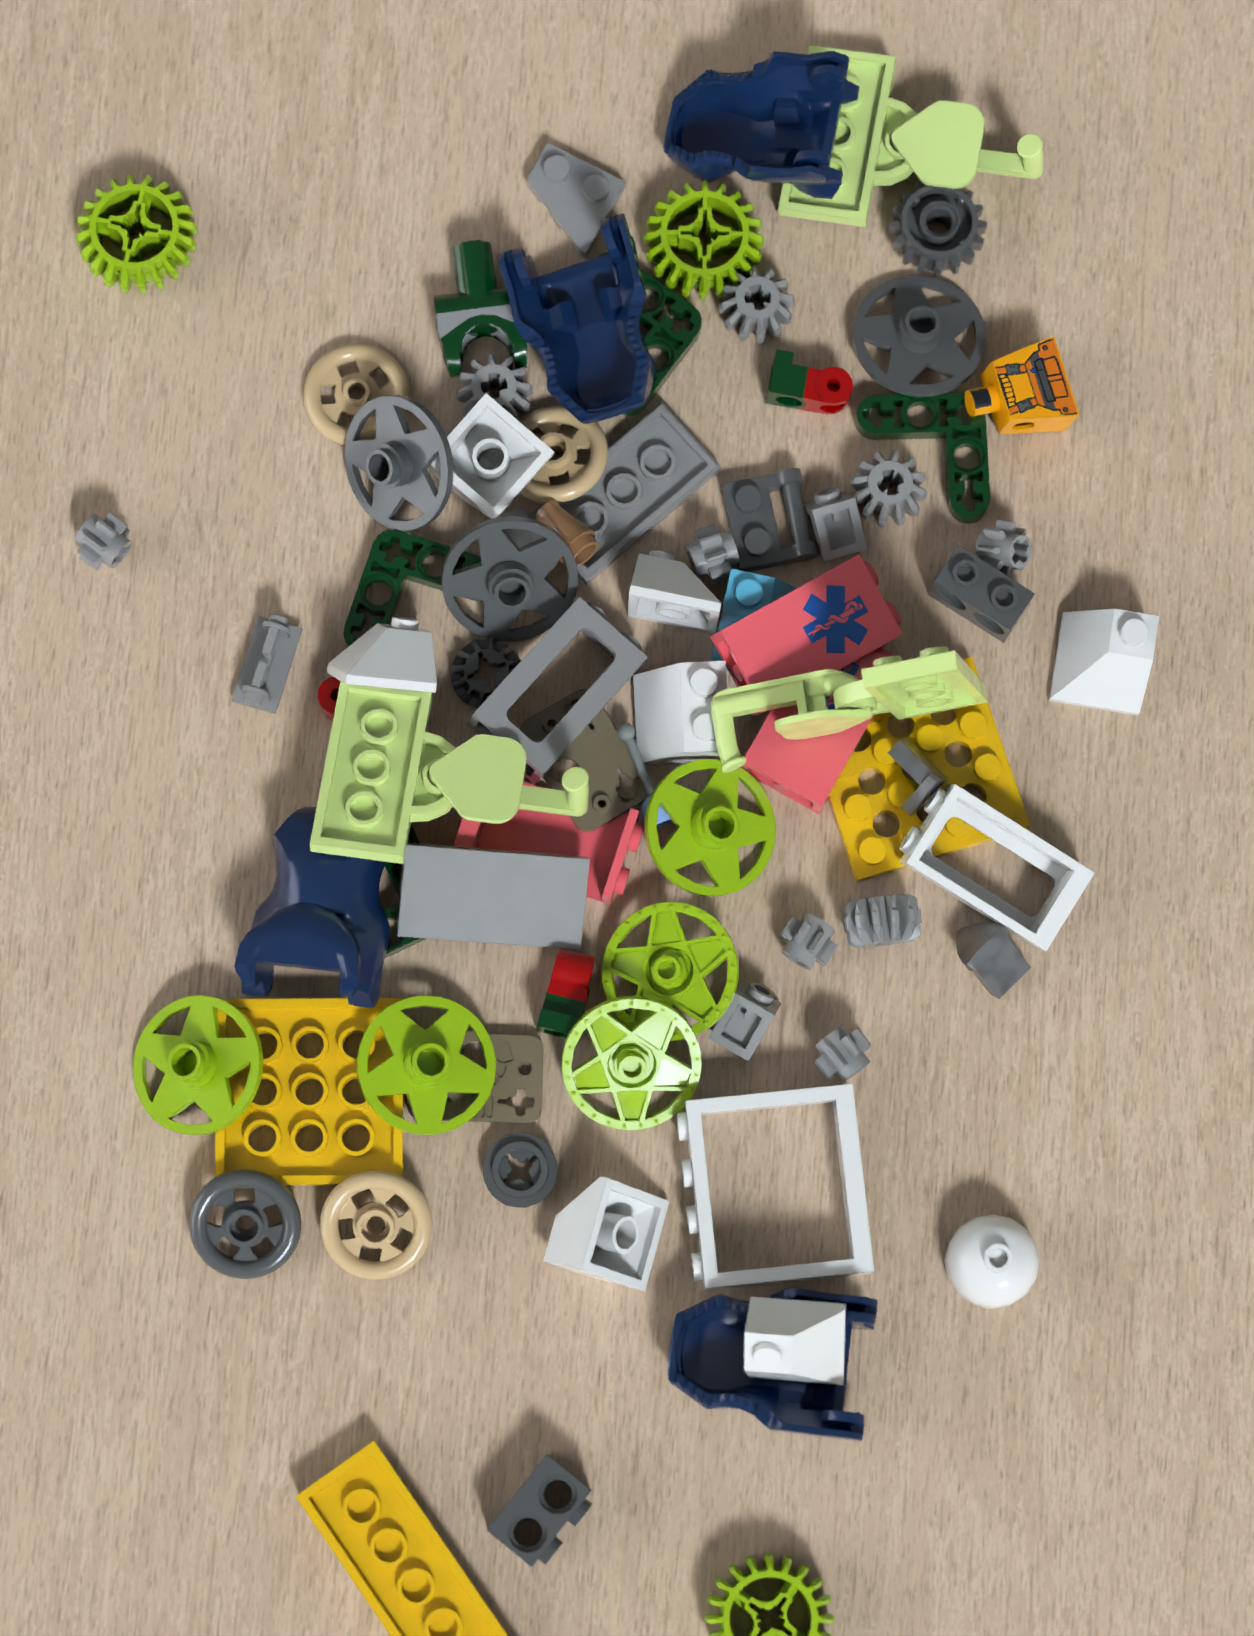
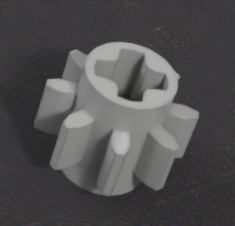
[75,512,132,570]
[975,520,1032,578]
[686,524,740,584]
[779,913,838,970]
[814,1025,871,1083]

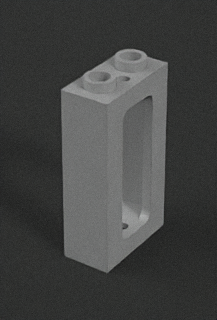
[466,597,648,785]

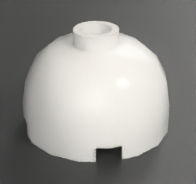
[944,1214,1040,1309]

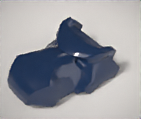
[663,51,859,199]
[498,213,656,424]
[234,807,390,1008]
[668,1288,878,1441]

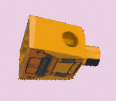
[964,336,1080,434]

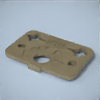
[520,689,648,832]
[407,1031,544,1124]

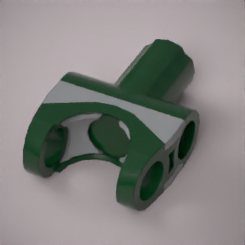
[433,240,528,378]

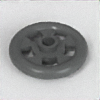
[189,1169,301,1279]

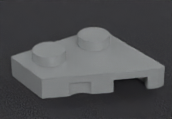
[527,143,626,259]

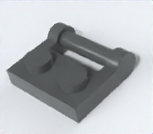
[721,468,819,572]

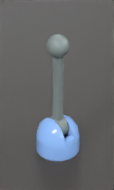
[617,723,673,829]

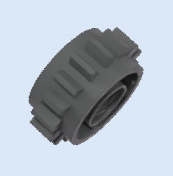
[888,181,987,277]

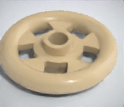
[304,343,411,445]
[519,406,608,503]
[320,1170,432,1280]

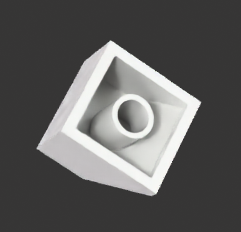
[633,661,727,765]

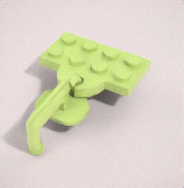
[778,45,1044,227]
[711,646,988,773]
[310,681,589,864]

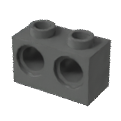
[928,545,1035,643]
[487,1454,593,1567]

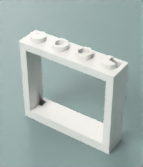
[676,1084,874,1291]

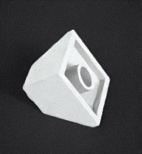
[428,393,555,519]
[627,551,721,634]
[1049,608,1159,716]
[327,617,437,693]
[543,1176,670,1291]
[744,1297,846,1385]

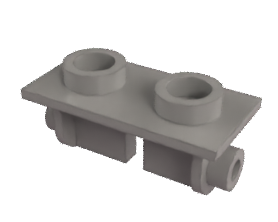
[232,614,303,714]

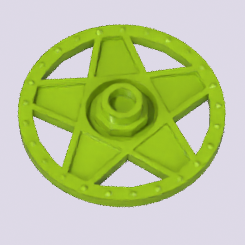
[645,759,776,897]
[602,902,739,1041]
[133,995,263,1136]
[356,995,496,1135]
[562,996,702,1130]

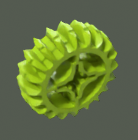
[76,173,198,295]
[644,179,764,301]
[704,1552,834,1636]

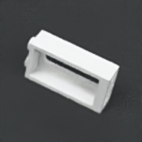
[899,784,1095,951]

